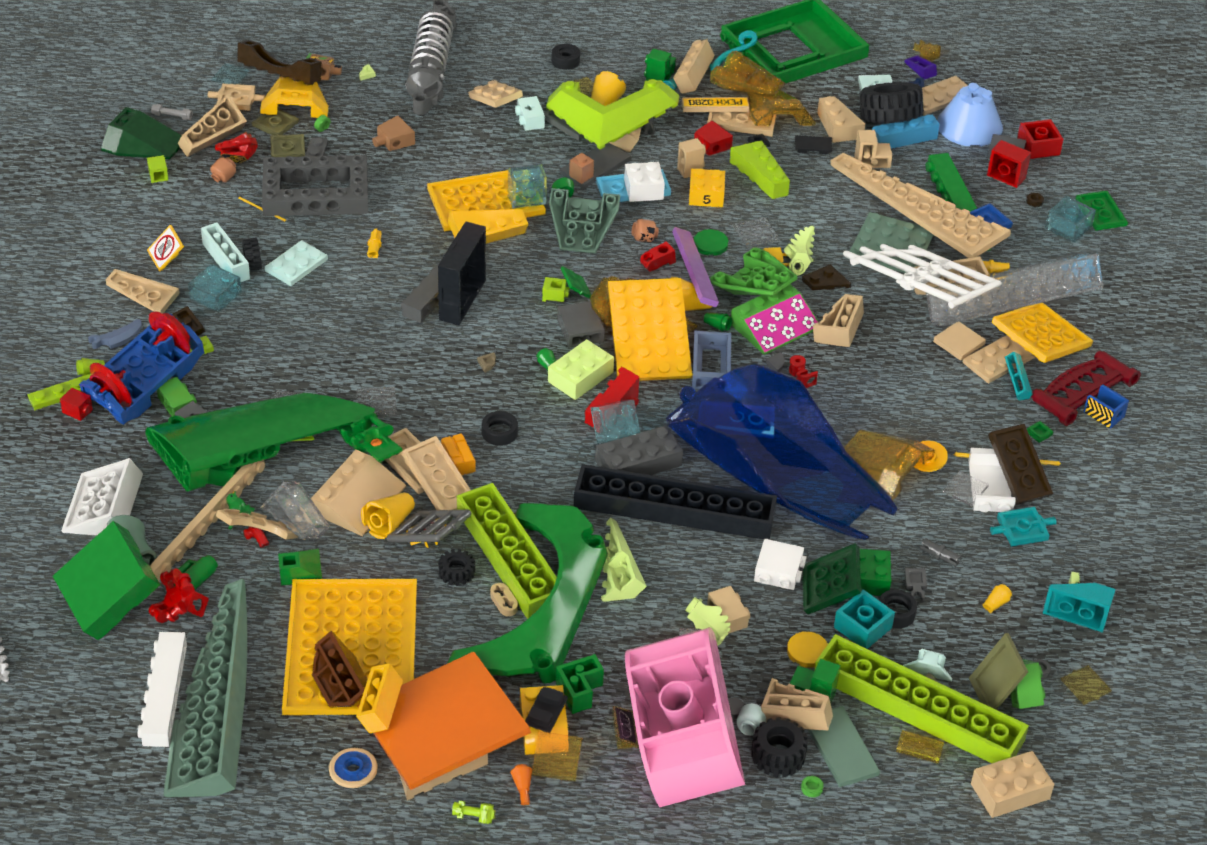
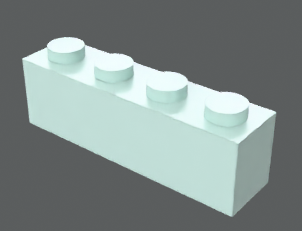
[201,223,250,285]

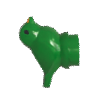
[226,491,255,530]

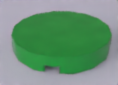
[694,229,729,256]

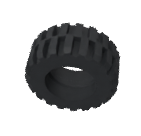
[859,82,924,123]

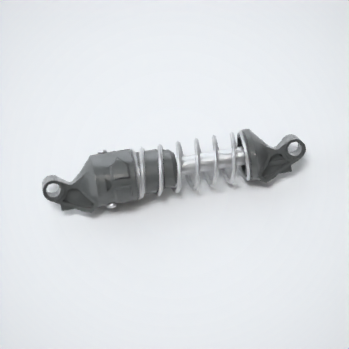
[405,0,456,115]

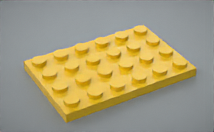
[427,167,546,232]
[608,278,692,381]

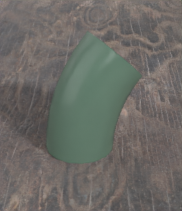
[107,515,157,566]

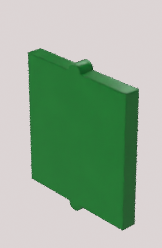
[560,266,592,299]

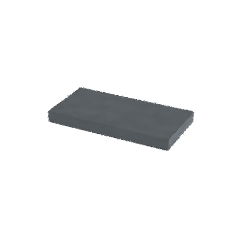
[560,143,631,189]

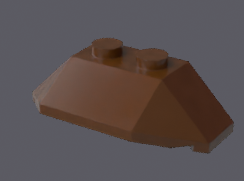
[312,631,368,708]

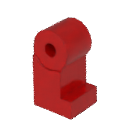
[640,241,676,272]

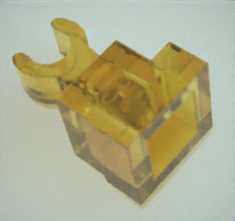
[914,40,941,62]

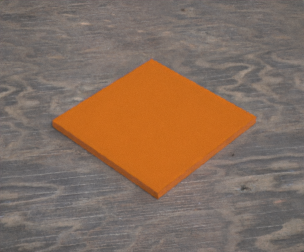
[357,652,531,790]

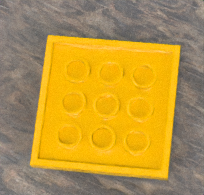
[992,301,1093,363]

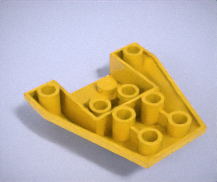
[260,77,328,118]

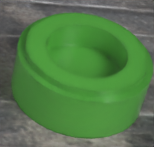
[314,115,331,132]
[801,776,824,797]

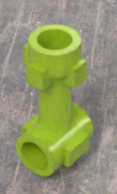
[452,800,496,824]

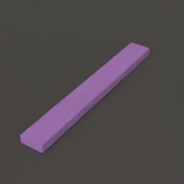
[672,227,719,307]

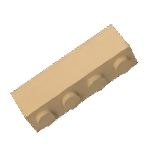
[673,39,715,94]

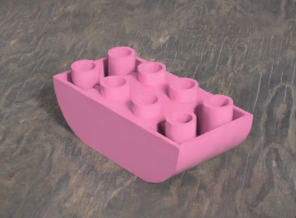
[625,627,745,807]

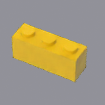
[356,663,403,733]

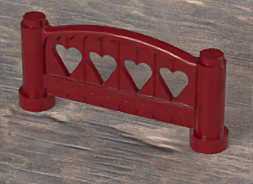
[1031,350,1141,426]

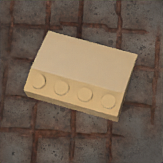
[311,450,406,536]

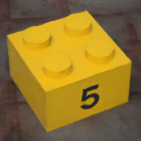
[689,169,725,207]

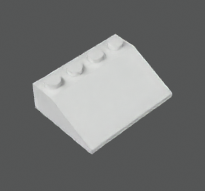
[61,458,143,535]

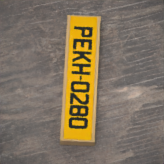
[682,97,749,112]

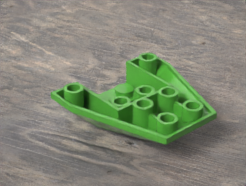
[709,247,798,295]

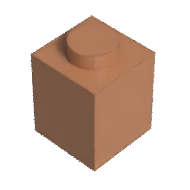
[569,153,594,184]

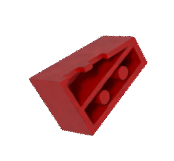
[585,366,640,433]

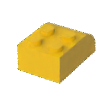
[520,685,569,755]

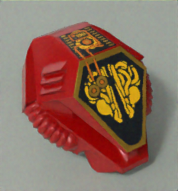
[215,132,258,163]

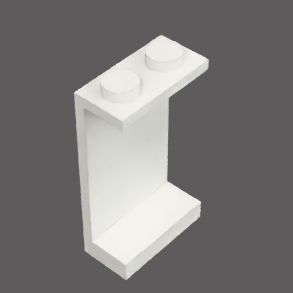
[968,448,1016,512]

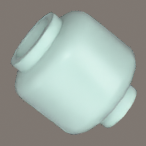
[737,703,766,736]

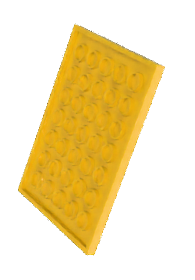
[282,579,417,715]

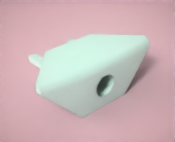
[903,649,952,682]

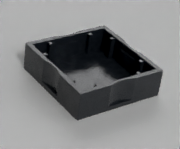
[438,221,486,325]

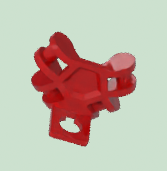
[148,568,209,623]

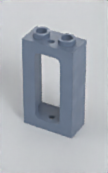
[692,331,731,391]

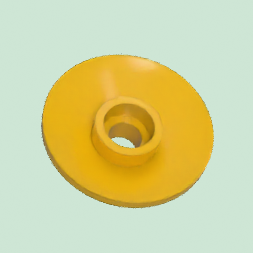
[909,441,948,472]

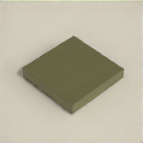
[252,109,299,136]
[270,134,305,157]

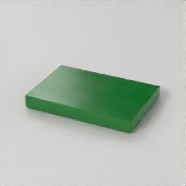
[1075,191,1128,231]

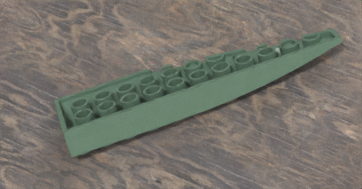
[163,579,247,797]

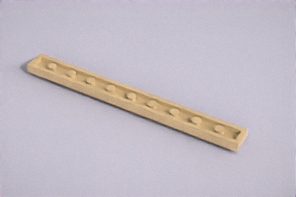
[150,460,265,581]

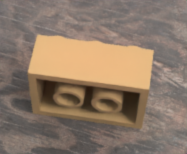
[971,751,1054,818]

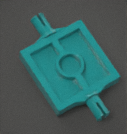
[990,507,1056,547]

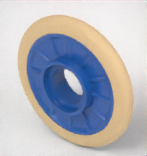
[329,748,378,788]

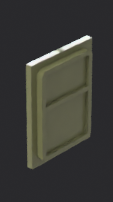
[969,633,1028,710]

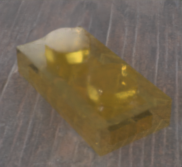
[896,730,944,764]

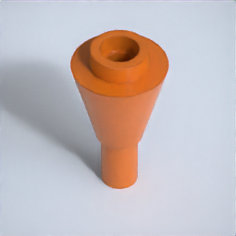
[510,764,532,805]

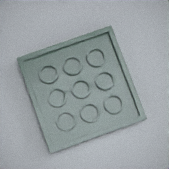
[850,212,935,273]

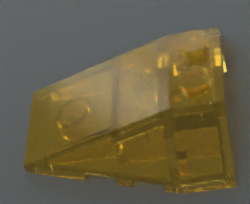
[747,88,816,126]

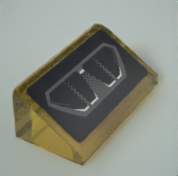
[612,706,639,749]

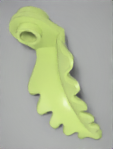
[788,226,815,275]
[685,597,731,646]

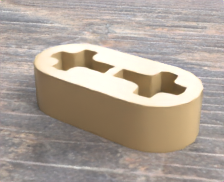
[490,583,518,616]

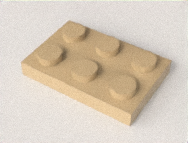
[468,80,523,108]

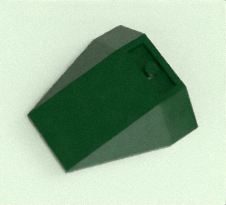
[101,107,182,160]

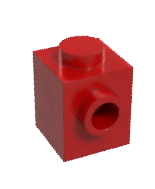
[60,388,93,421]

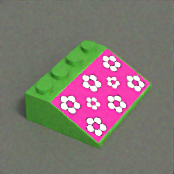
[731,284,819,355]

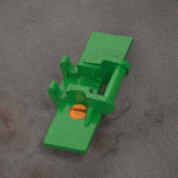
[336,412,403,463]

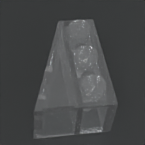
[260,481,330,540]

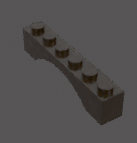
[237,40,322,85]

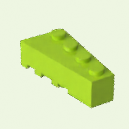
[730,141,790,199]

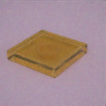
[532,731,583,782]

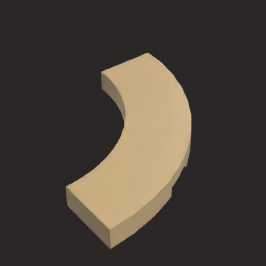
[216,509,301,540]

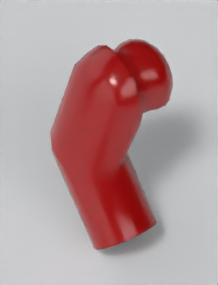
[243,526,269,548]

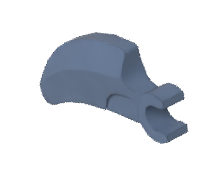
[88,319,142,349]

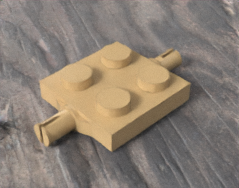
[208,84,265,111]

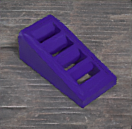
[905,55,937,80]

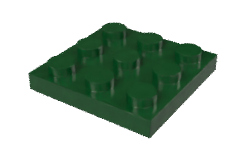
[803,543,861,615]

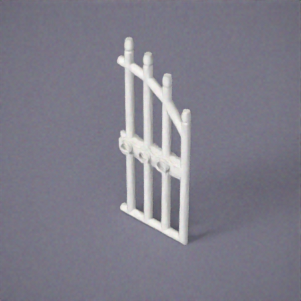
[843,244,1002,308]

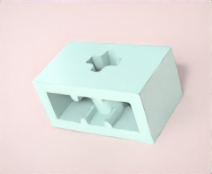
[515,96,545,131]

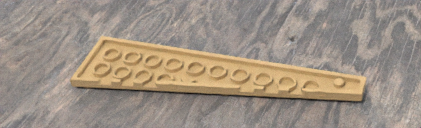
[831,153,1011,258]

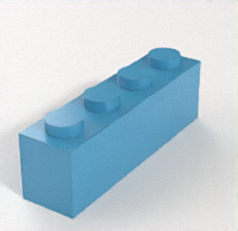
[872,114,940,149]

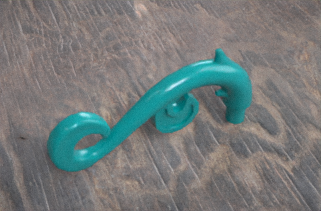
[709,30,758,85]

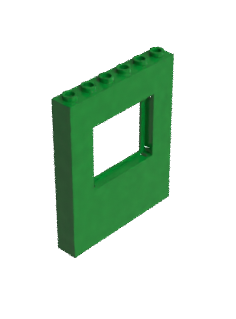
[720,0,870,88]

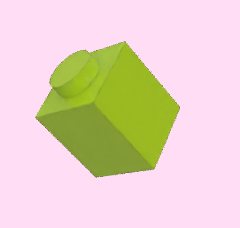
[147,155,168,183]

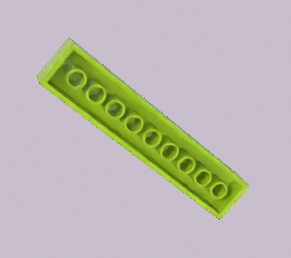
[814,634,1029,763]

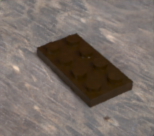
[988,424,1053,505]

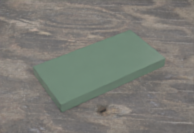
[808,706,880,788]

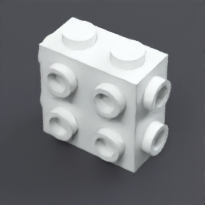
[754,539,806,590]

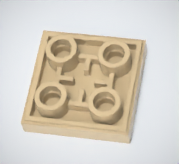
[933,321,986,360]

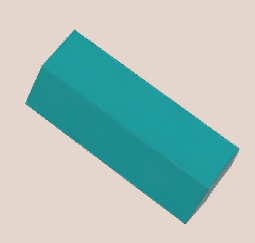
[1005,352,1033,400]

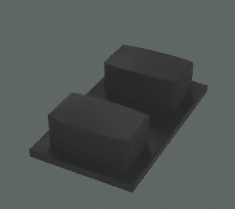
[795,135,832,155]
[525,687,568,733]

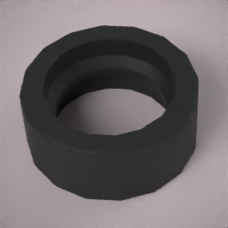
[482,411,518,446]
[879,589,917,629]

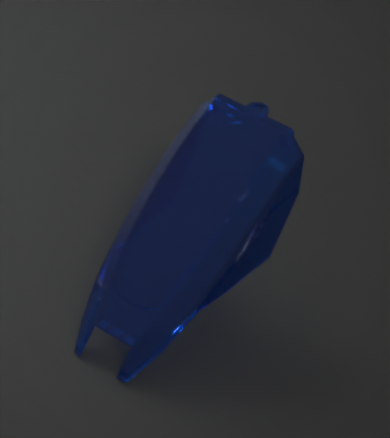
[666,363,898,540]

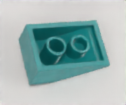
[1042,583,1116,632]

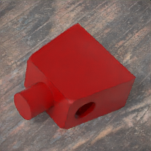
[694,120,733,156]

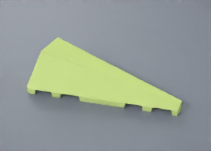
[601,518,647,602]

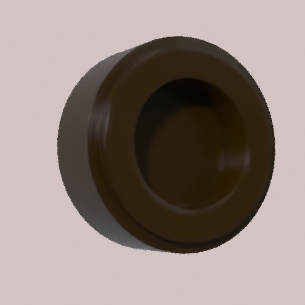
[1026,193,1044,207]

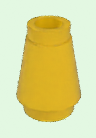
[983,584,1012,613]

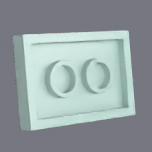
[264,240,328,286]

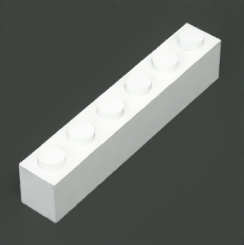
[138,632,187,747]

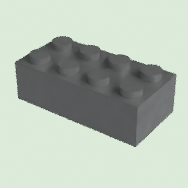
[595,425,683,475]

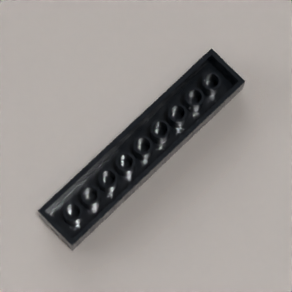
[574,464,777,540]

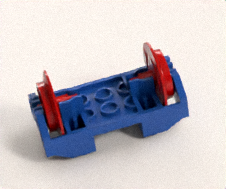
[79,311,204,425]

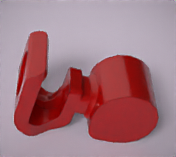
[789,355,818,389]

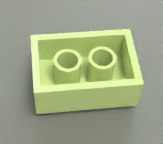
[548,339,614,400]

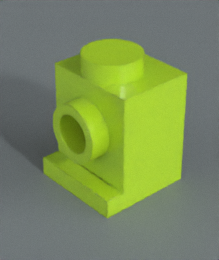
[542,277,570,302]

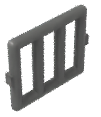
[386,510,471,542]

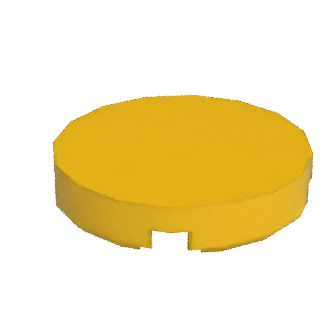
[787,631,828,668]

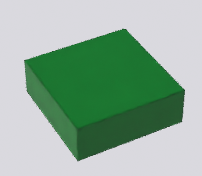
[1027,421,1053,443]

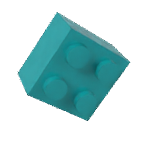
[834,590,895,649]

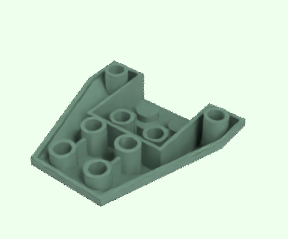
[549,188,620,253]

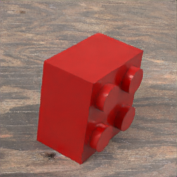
[1017,119,1064,159]
[987,140,1031,188]

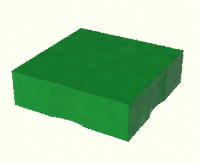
[53,521,161,640]

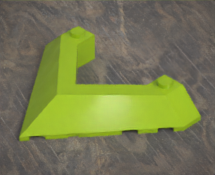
[546,79,679,150]

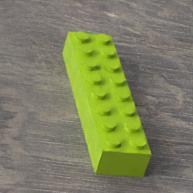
[457,483,557,619]

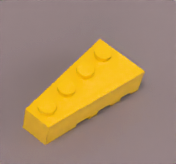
[448,209,528,244]

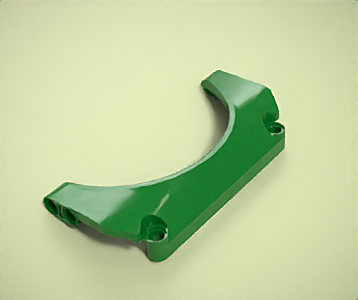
[447,503,608,684]

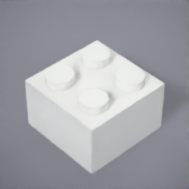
[624,162,665,202]

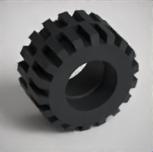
[751,717,808,777]

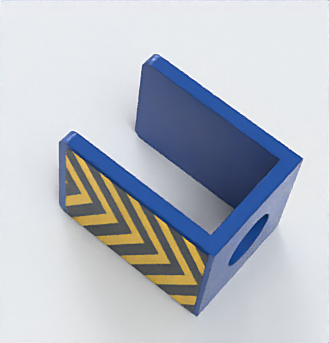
[1084,384,1129,429]

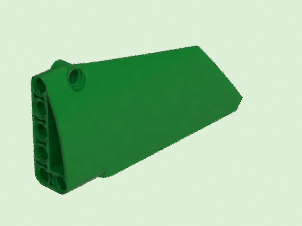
[146,393,375,492]

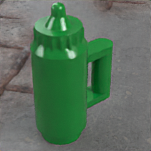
[174,555,218,590]

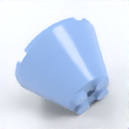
[937,83,1003,146]

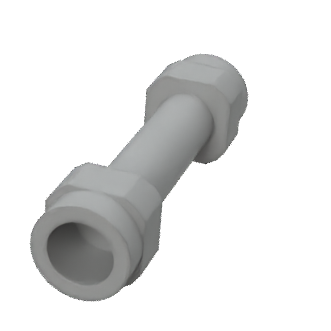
[151,104,193,120]

